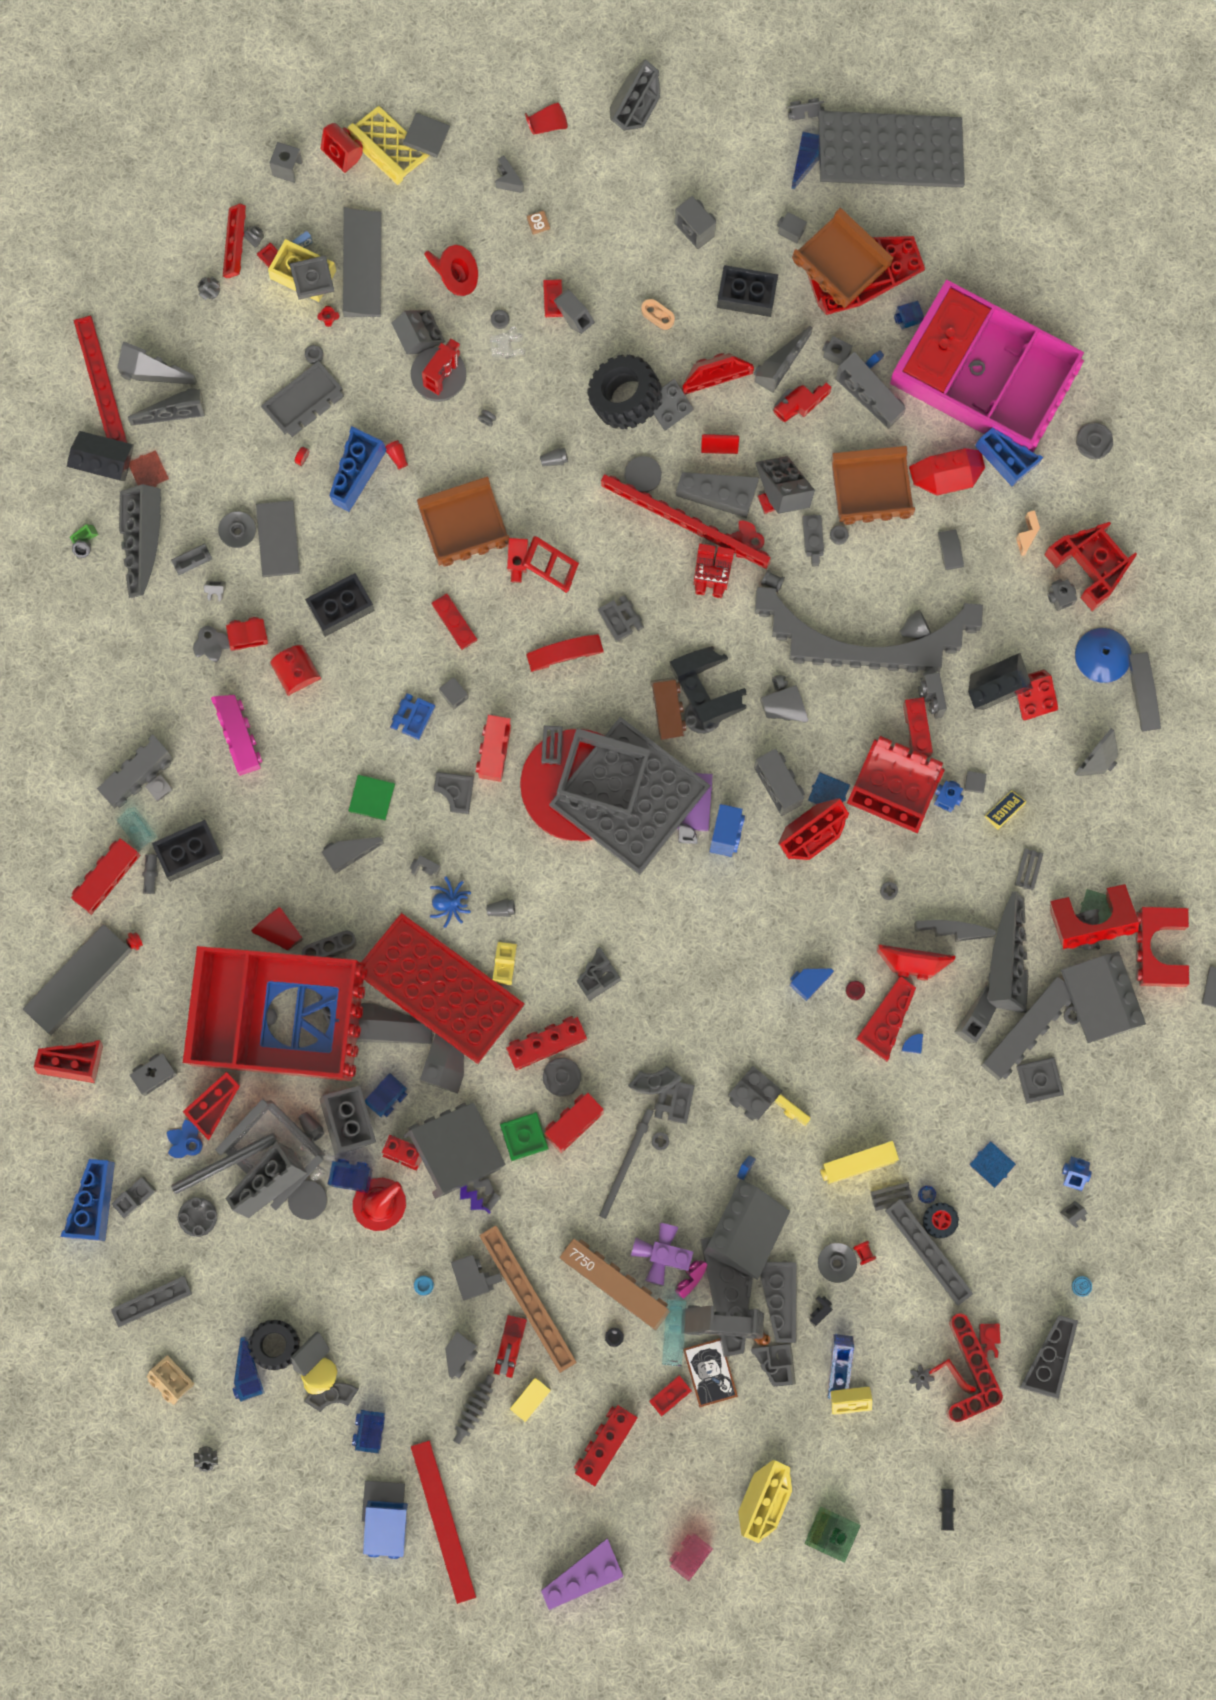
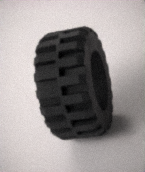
[587,354,662,429]

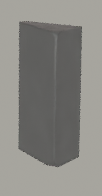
[291,1332,330,1376]

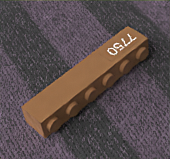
[559,1239,670,1331]

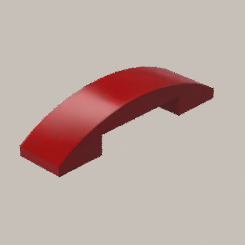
[526,634,604,672]

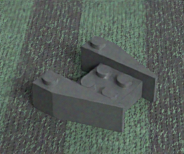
[681,1305,764,1339]

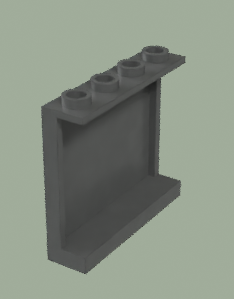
[403,1102,506,1199]

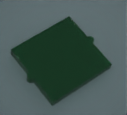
[1080,889,1112,924]

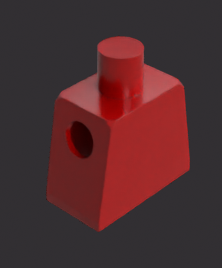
[507,538,529,583]

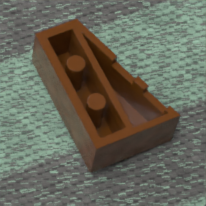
[650,677,686,740]

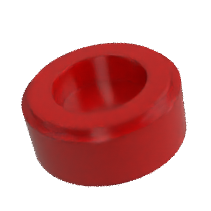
[294,446,310,466]

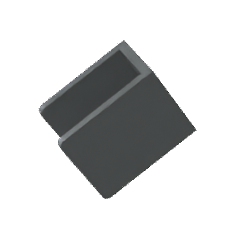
[269,142,303,183]

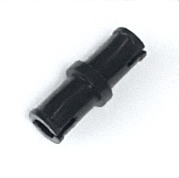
[939,1489,956,1531]

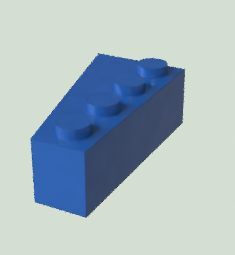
[60,1159,115,1241]

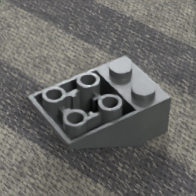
[756,456,815,514]

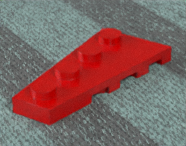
[856,976,916,1062]

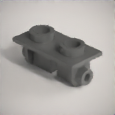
[786,98,825,121]
[171,543,212,575]

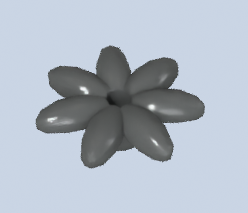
[909,1365,935,1391]

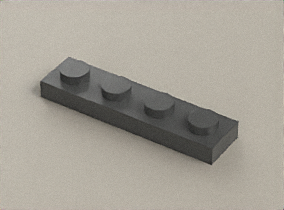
[111,1276,192,1328]

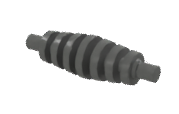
[453,1375,495,1445]

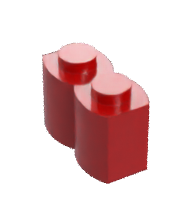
[226,617,268,651]

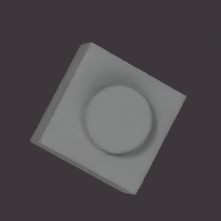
[145,775,172,802]

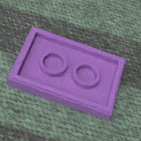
[677,773,713,831]

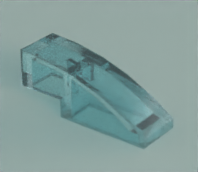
[662,1300,687,1366]

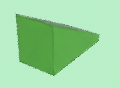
[70,524,99,543]

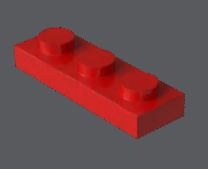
[431,594,477,651]

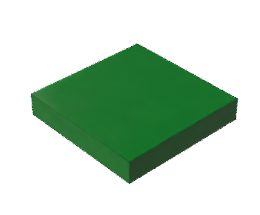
[348,775,395,821]
[500,1112,549,1162]

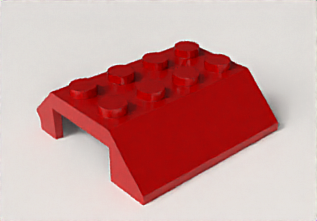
[847,736,945,834]

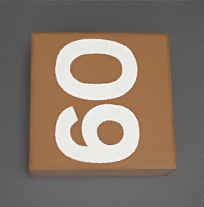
[527,211,550,235]

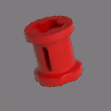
[853,1240,877,1266]

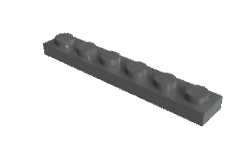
[885,1199,973,1306]

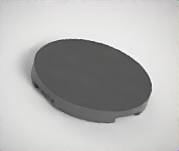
[411,347,466,402]

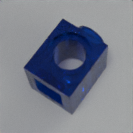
[894,300,924,330]

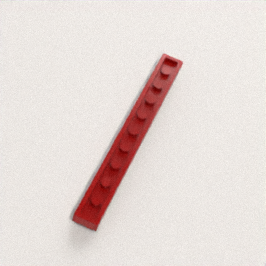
[601,474,771,570]

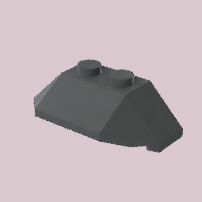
[610,59,660,131]

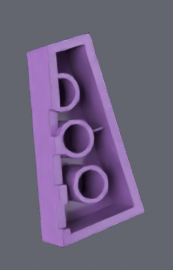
[541,1538,623,1610]

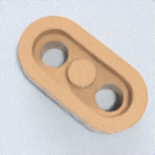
[641,299,675,330]

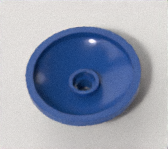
[1075,628,1132,683]

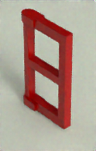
[522,536,579,593]

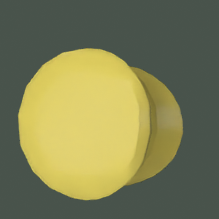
[301,1358,337,1394]

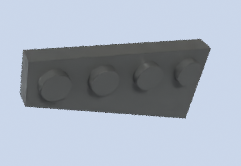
[760,1262,797,1343]

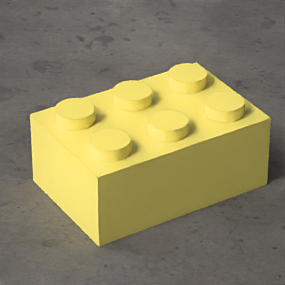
[268,239,336,302]

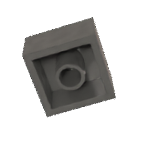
[674,196,716,249]

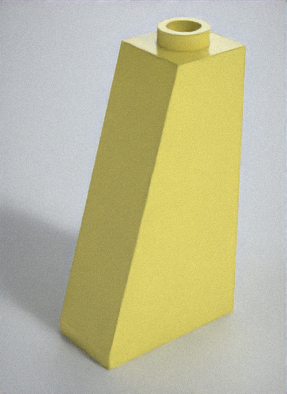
[820,1141,899,1184]

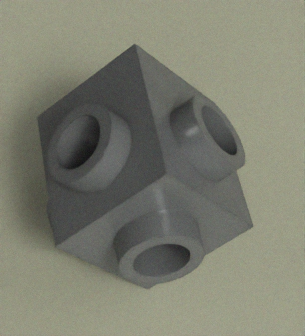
[1047,579,1077,611]

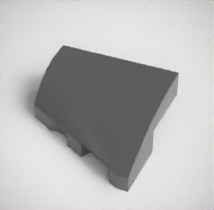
[760,685,808,723]
[577,947,622,1001]
[751,1344,796,1387]

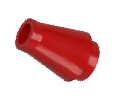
[385,440,408,470]

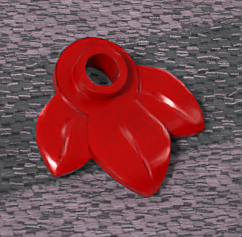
[731,520,765,558]

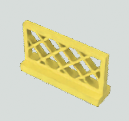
[347,106,429,185]

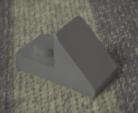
[495,155,524,193]

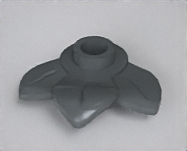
[193,626,230,663]

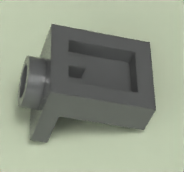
[410,855,441,876]

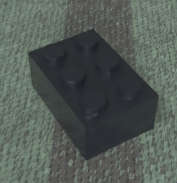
[717,265,779,317]
[305,573,375,637]
[152,820,223,882]

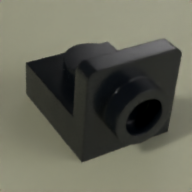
[809,1295,833,1327]

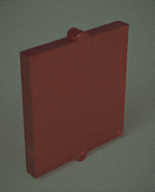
[129,450,169,487]

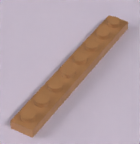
[479,1226,577,1373]

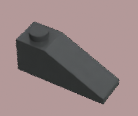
[322,837,384,874]

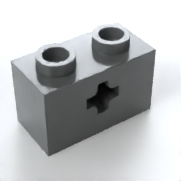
[130,1053,177,1096]

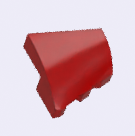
[251,907,304,951]

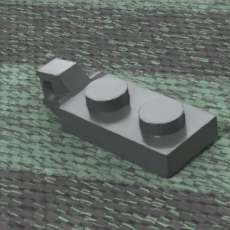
[802,515,824,567]

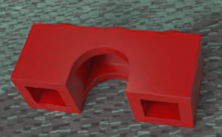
[903,697,933,758]

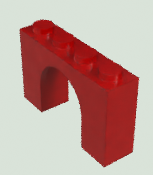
[1050,884,1139,949]
[1136,907,1189,987]

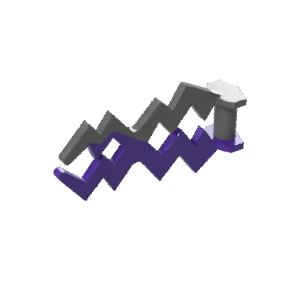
[460,1178,501,1214]

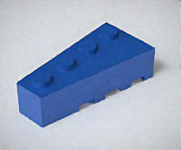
[329,426,387,512]

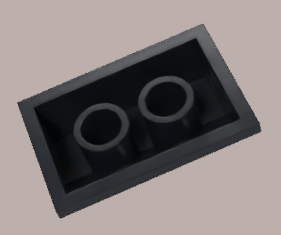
[66,431,134,481]
[968,653,1033,710]

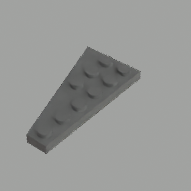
[700,1237,753,1357]

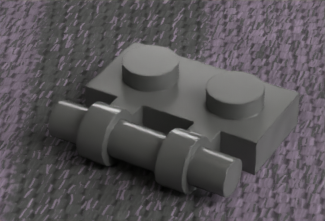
[598,595,644,642]
[654,1082,695,1124]

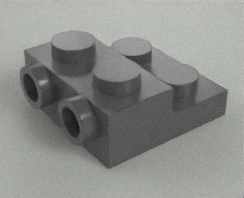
[918,671,947,719]
[728,1066,782,1121]

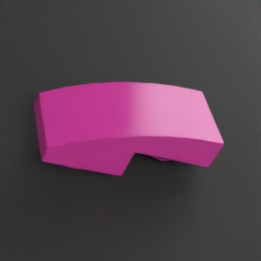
[674,1260,707,1299]

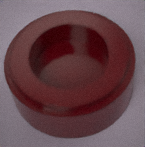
[845,981,865,1001]

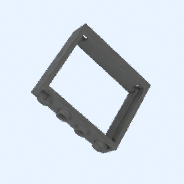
[557,728,650,820]

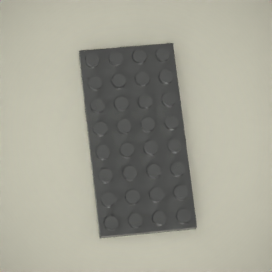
[818,111,965,187]

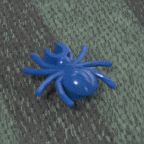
[430,876,471,928]

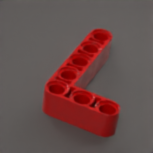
[946,1313,1003,1422]

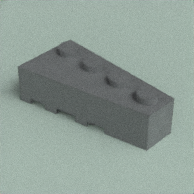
[835,352,906,429]
[676,472,759,518]
[97,735,173,809]
[225,1141,307,1218]
[1019,1315,1078,1399]

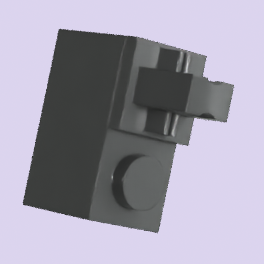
[451,1255,502,1301]

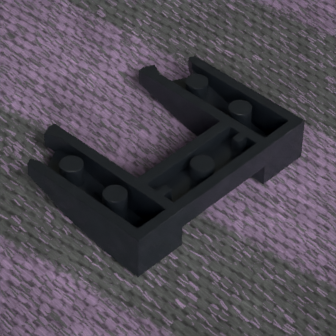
[670,646,747,729]

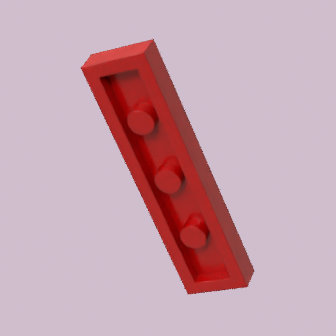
[222,203,246,278]

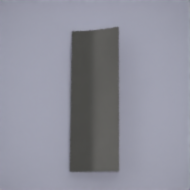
[343,207,382,317]
[23,924,132,1036]

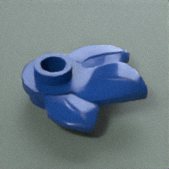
[167,1120,203,1158]

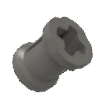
[761,570,785,593]

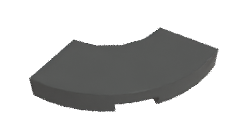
[628,1066,682,1094]
[304,1383,359,1412]

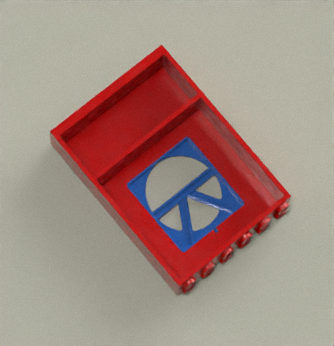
[182,946,367,1081]

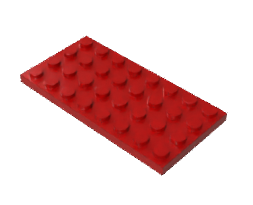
[361,913,525,1064]

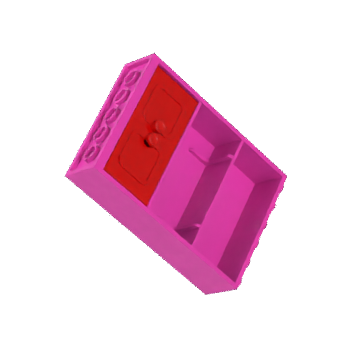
[890,279,1085,453]

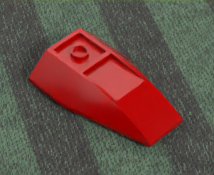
[808,236,925,315]

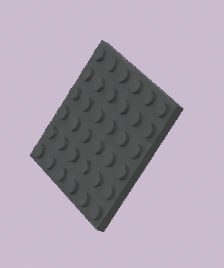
[549,717,711,875]

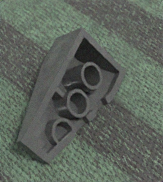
[754,326,813,393]
[420,1034,464,1094]

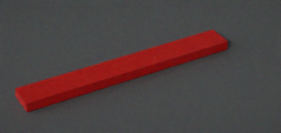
[73,315,127,443]
[410,1440,476,1604]

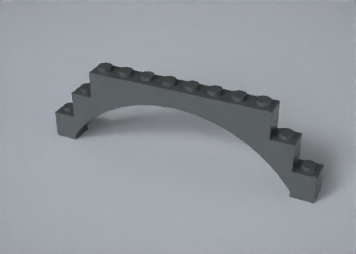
[755,587,983,673]

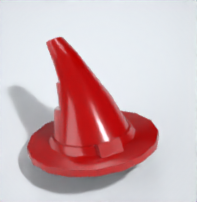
[424,244,478,297]
[352,1177,406,1231]

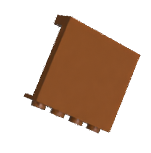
[792,207,893,308]
[831,446,915,525]
[417,476,509,567]

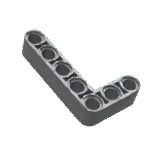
[302,930,357,1026]

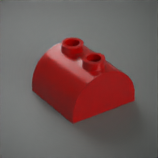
[320,123,363,173]
[270,645,321,696]

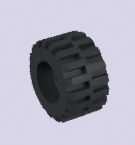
[248,1319,300,1371]

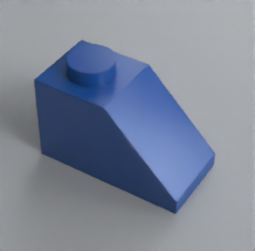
[789,968,834,1001]

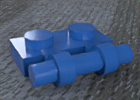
[390,693,435,740]

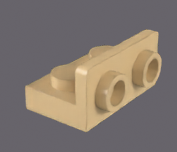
[147,1355,194,1405]

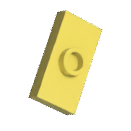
[775,1095,811,1126]

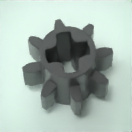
[197,276,220,300]
[193,1446,218,1472]

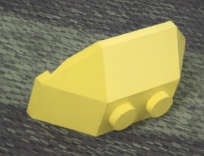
[738,1460,792,1543]

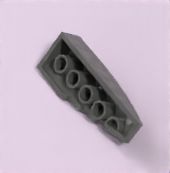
[119,484,161,598]
[987,891,1029,1013]

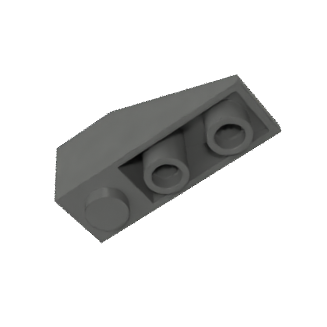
[954,985,996,1044]

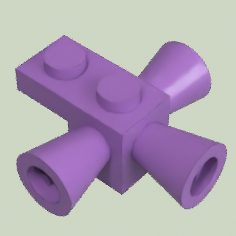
[631,1223,693,1286]

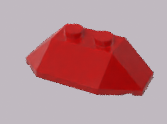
[682,353,754,395]
[909,448,985,496]
[778,798,849,860]
[877,944,956,981]

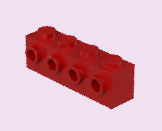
[71,838,141,915]
[506,1016,587,1071]
[574,1405,638,1487]

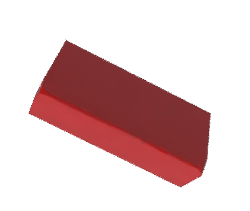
[701,434,739,454]

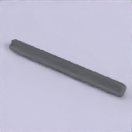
[171,1133,278,1194]

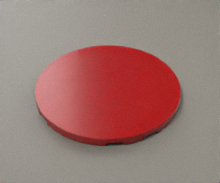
[520,729,605,842]

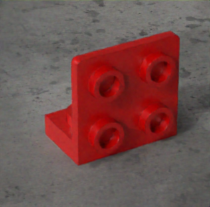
[1017,669,1059,721]

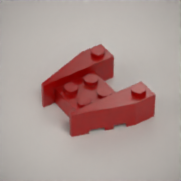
[1044,522,1137,612]

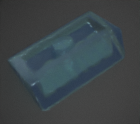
[117,807,157,850]

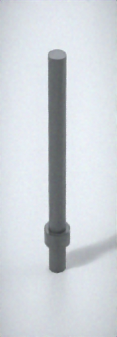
[599,1108,654,1219]

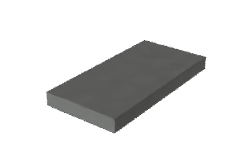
[256,500,300,577]

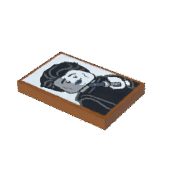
[683,1339,738,1408]

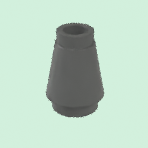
[540,447,568,467]
[486,898,516,917]
[298,1112,324,1142]

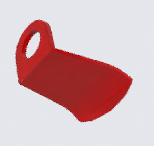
[525,103,568,135]
[929,1359,976,1394]

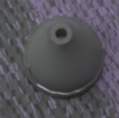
[900,610,931,639]

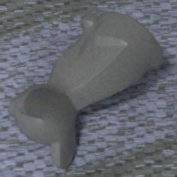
[1076,909,1100,950]

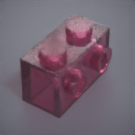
[669,1533,713,1581]

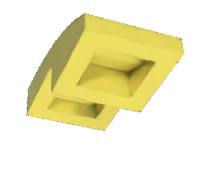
[493,942,517,985]

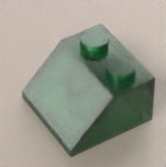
[804,1506,861,1563]

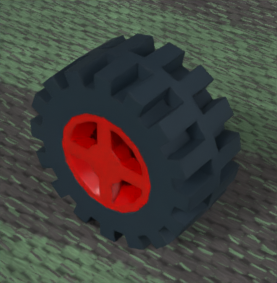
[922,1202,959,1239]

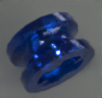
[918,1185,936,1204]

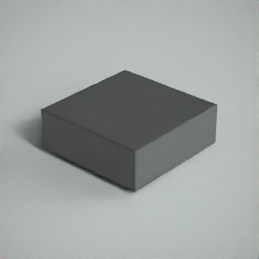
[964,771,987,794]

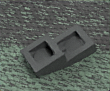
[938,529,964,570]
[112,1177,156,1219]

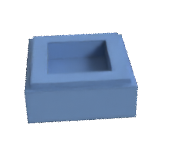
[292,231,313,248]

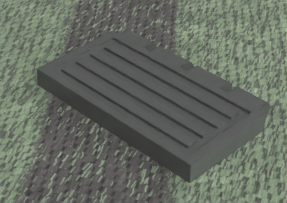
[261,361,344,437]

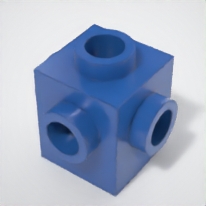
[934,780,964,813]
[1062,1156,1092,1191]

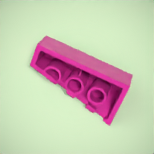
[211,695,262,776]

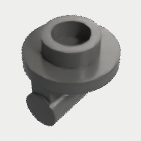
[243,225,264,248]

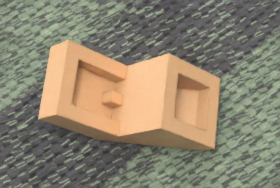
[1016,510,1040,556]

